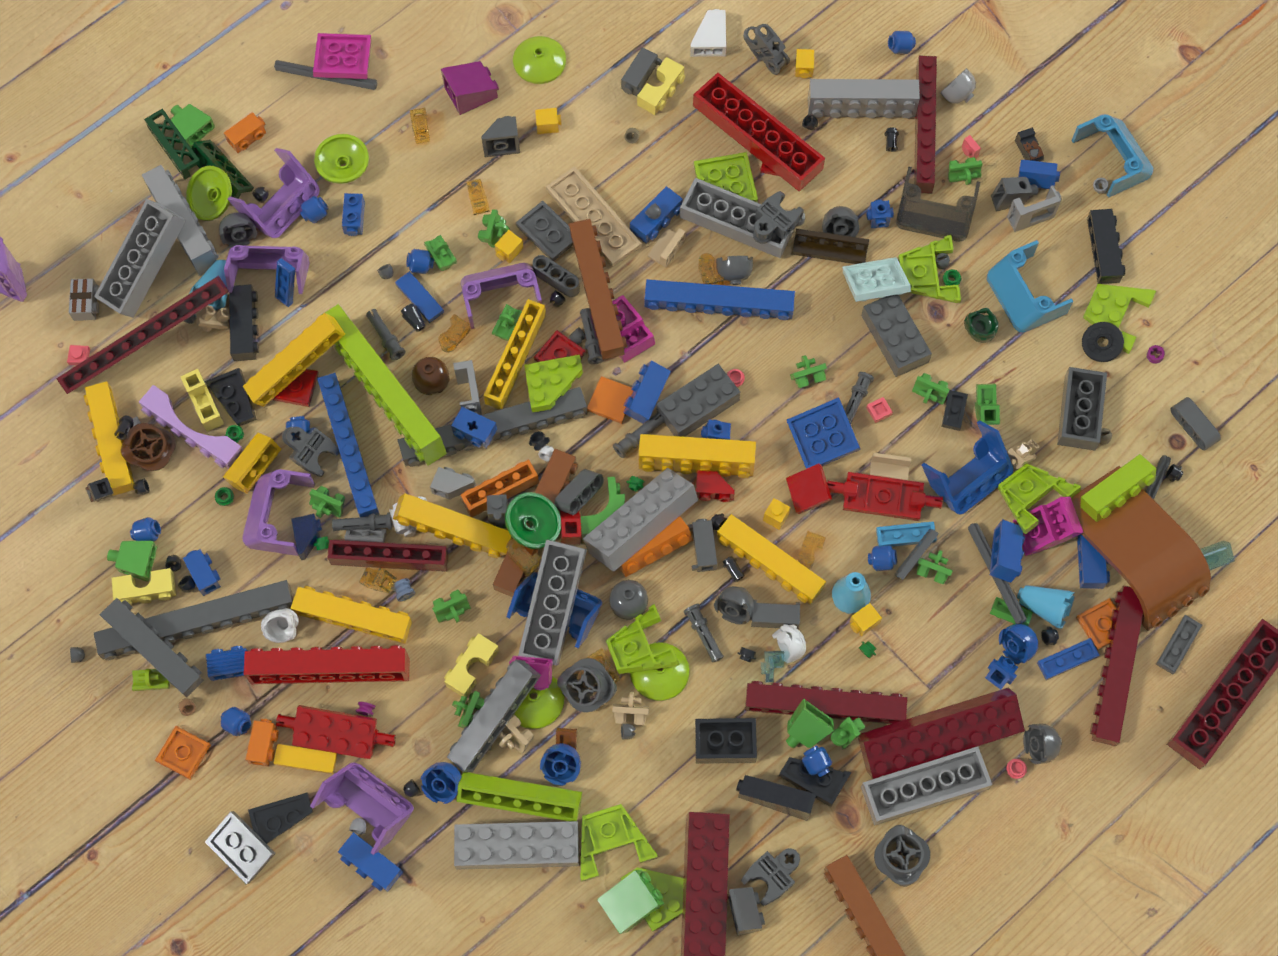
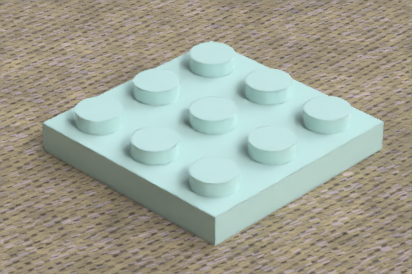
[843,257,911,302]

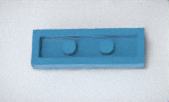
[876,522,937,547]

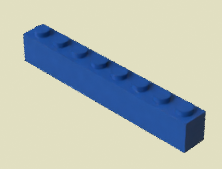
[644,279,795,320]
[317,373,380,517]

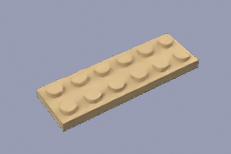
[546,166,642,267]

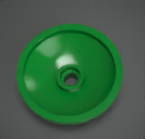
[505,492,561,549]

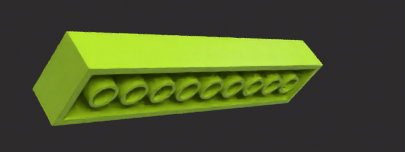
[322,304,447,466]

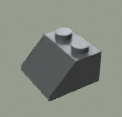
[481,116,520,157]
[728,887,765,936]

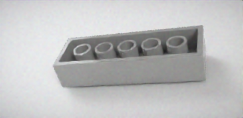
[808,79,920,118]
[142,165,219,276]
[680,178,795,258]
[94,199,186,318]
[583,468,698,572]
[518,540,587,666]
[861,747,992,826]
[454,821,579,870]

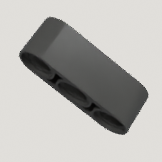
[533,255,580,297]
[1170,397,1221,451]
[554,469,604,515]

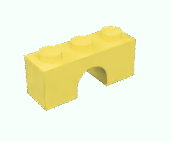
[637,57,685,115]
[180,369,224,432]
[111,568,176,605]
[444,633,499,697]

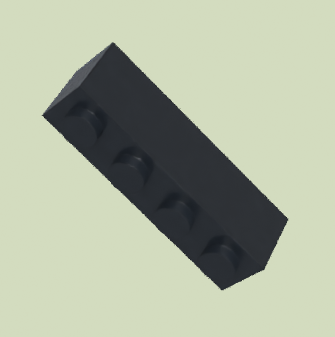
[1087,209,1125,284]
[229,284,259,361]

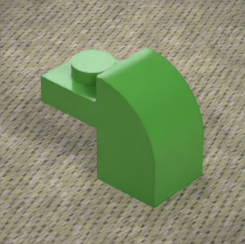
[975,383,1000,425]

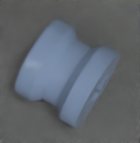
[391,578,415,602]

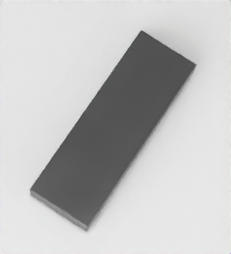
[895,529,939,580]
[1156,615,1202,674]

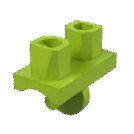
[132,669,170,691]

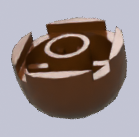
[412,357,450,395]

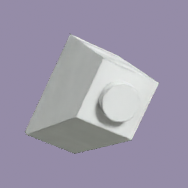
[690,9,726,57]

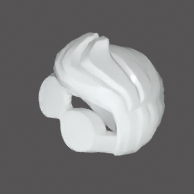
[261,608,299,643]
[772,624,806,663]

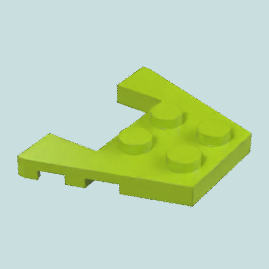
[898,235,961,303]
[1083,284,1156,354]
[998,464,1081,534]
[606,604,680,674]
[580,804,658,882]

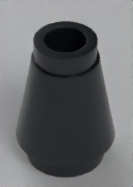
[401,303,426,332]

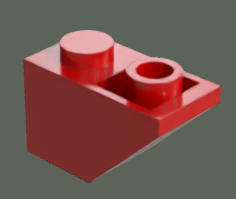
[696,470,735,502]
[559,510,581,545]

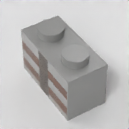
[69,279,99,321]

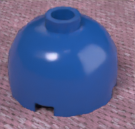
[999,624,1038,664]
[540,743,581,786]
[421,762,461,804]

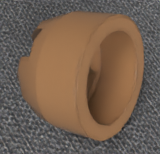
[178,698,196,716]

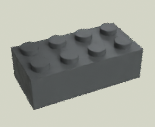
[861,295,932,377]
[656,364,741,437]
[1057,367,1107,451]

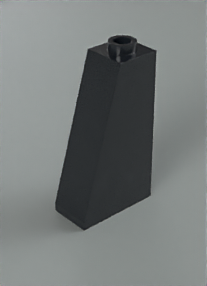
[736,775,816,821]

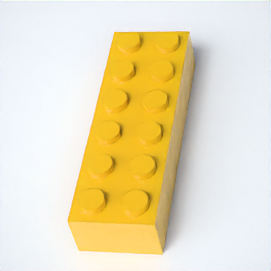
[639,434,756,478]

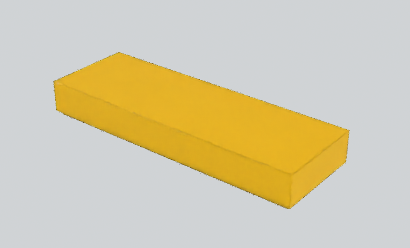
[273,744,337,774]

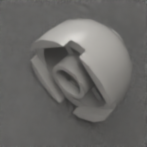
[941,68,976,104]

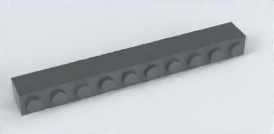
[397,387,588,467]
[93,580,293,660]

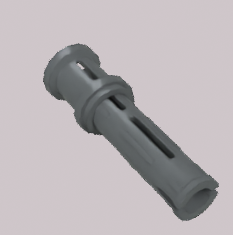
[580,308,604,364]
[366,309,406,360]
[845,372,874,424]
[613,412,665,458]
[332,512,392,532]
[683,604,724,663]

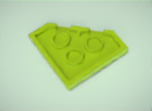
[693,152,758,203]
[524,355,583,413]
[620,867,684,932]

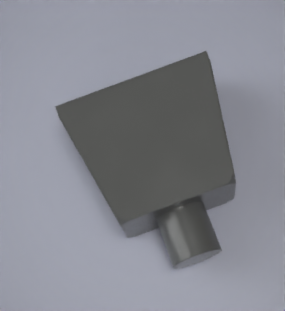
[991,177,1038,211]

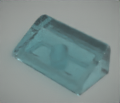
[1200,541,1235,570]

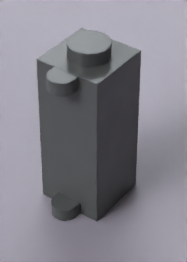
[621,47,662,96]
[487,495,508,529]
[687,519,717,572]
[749,600,800,629]

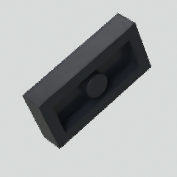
[941,390,968,431]

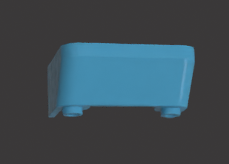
[1071,114,1153,198]
[987,240,1073,333]

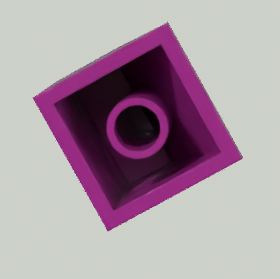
[441,61,499,115]

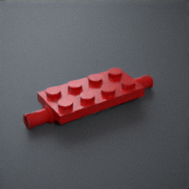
[827,472,943,521]
[276,705,396,759]

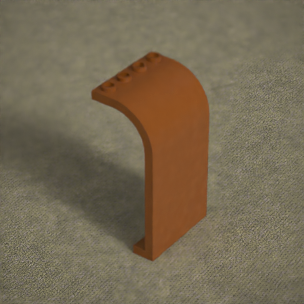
[1071,466,1211,631]

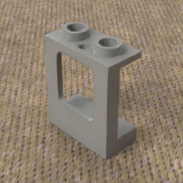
[1007,186,1061,232]
[453,360,482,415]

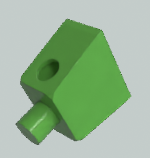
[171,104,215,147]
[107,541,157,582]
[786,699,834,748]

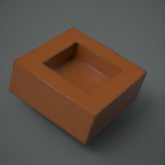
[556,728,577,750]

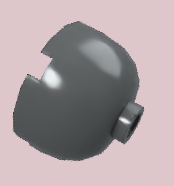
[822,206,859,242]
[219,212,257,248]
[716,256,753,285]
[609,579,648,620]
[714,586,754,624]
[1023,723,1062,765]

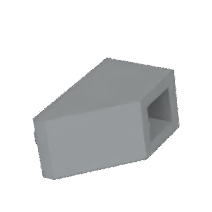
[430,467,476,500]

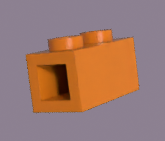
[224,112,266,153]
[245,719,279,767]

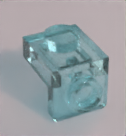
[761,651,784,682]

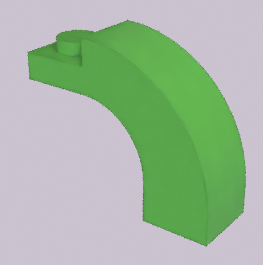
[580,477,625,541]

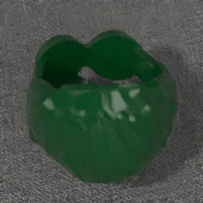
[964,308,999,343]

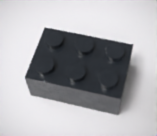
[695,718,757,764]

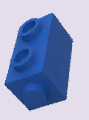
[1018,160,1060,189]
[342,193,365,236]
[183,549,221,596]

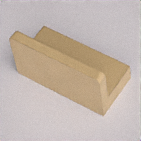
[648,228,686,268]
[869,453,911,480]

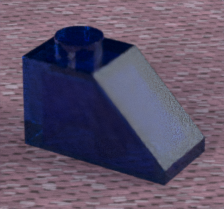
[291,514,322,560]

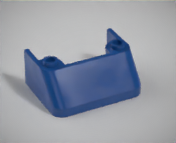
[922,420,1013,514]
[506,572,602,648]

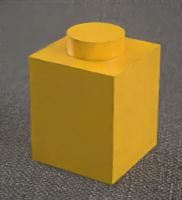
[795,49,814,79]
[535,108,562,134]
[494,230,524,263]
[763,498,791,530]
[849,603,882,637]

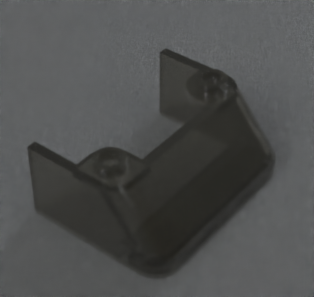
[896,166,980,242]

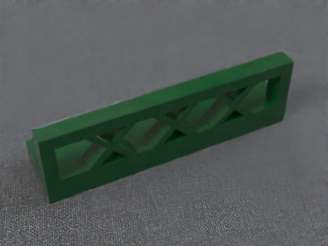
[144,108,201,180]
[189,140,254,199]

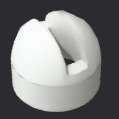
[538,445,554,462]

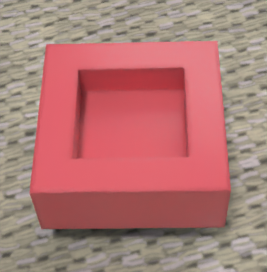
[962,135,981,159]
[67,345,90,365]
[866,397,893,423]

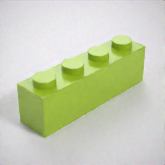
[1081,454,1156,522]

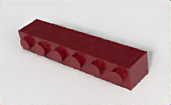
[327,540,449,572]

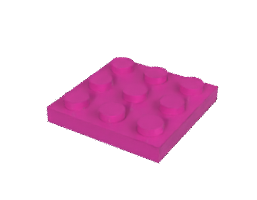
[313,33,371,79]

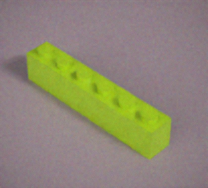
[456,772,582,822]

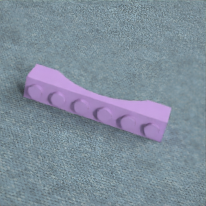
[139,385,243,469]

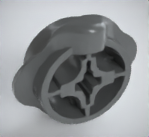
[557,658,617,712]
[874,825,930,887]

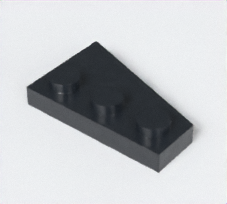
[204,368,257,426]
[779,757,851,807]
[248,792,313,844]

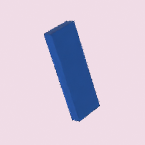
[275,258,295,307]
[395,271,444,323]
[1037,638,1100,680]

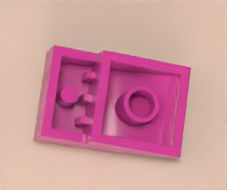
[612,295,655,363]
[1013,497,1084,556]

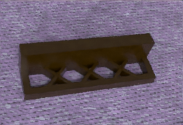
[792,228,869,264]

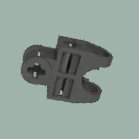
[743,24,790,75]
[753,191,804,244]
[282,427,340,477]
[741,848,800,907]

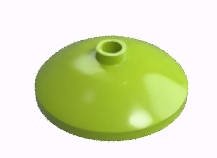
[513,36,566,84]
[314,134,369,184]
[186,166,232,221]
[630,642,689,701]
[513,676,564,729]

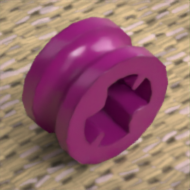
[1146,345,1165,364]
[356,702,376,717]

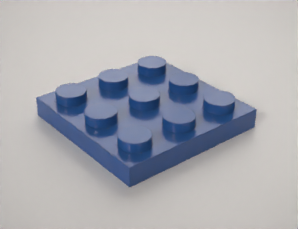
[787,397,861,469]

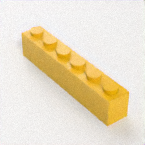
[483,299,546,410]
[243,313,345,407]
[84,381,136,496]
[393,493,511,558]
[717,514,826,605]
[290,586,412,644]

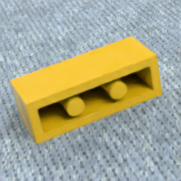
[223,432,282,494]

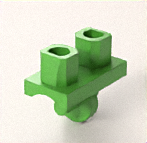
[948,157,982,185]
[478,210,510,248]
[424,235,457,271]
[492,304,522,341]
[790,355,827,388]
[912,373,950,405]
[309,486,345,518]
[917,550,953,584]
[432,590,471,623]
[452,691,485,728]
[831,717,865,749]

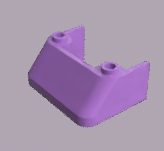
[228,148,320,238]
[0,237,27,302]
[224,245,309,294]
[460,263,542,329]
[242,469,315,556]
[310,763,414,855]

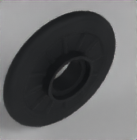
[1082,322,1124,362]

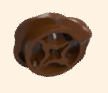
[121,423,176,471]

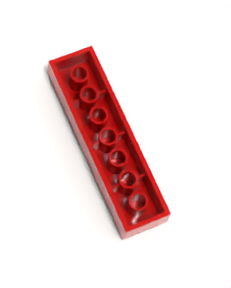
[693,72,825,192]
[244,645,410,684]

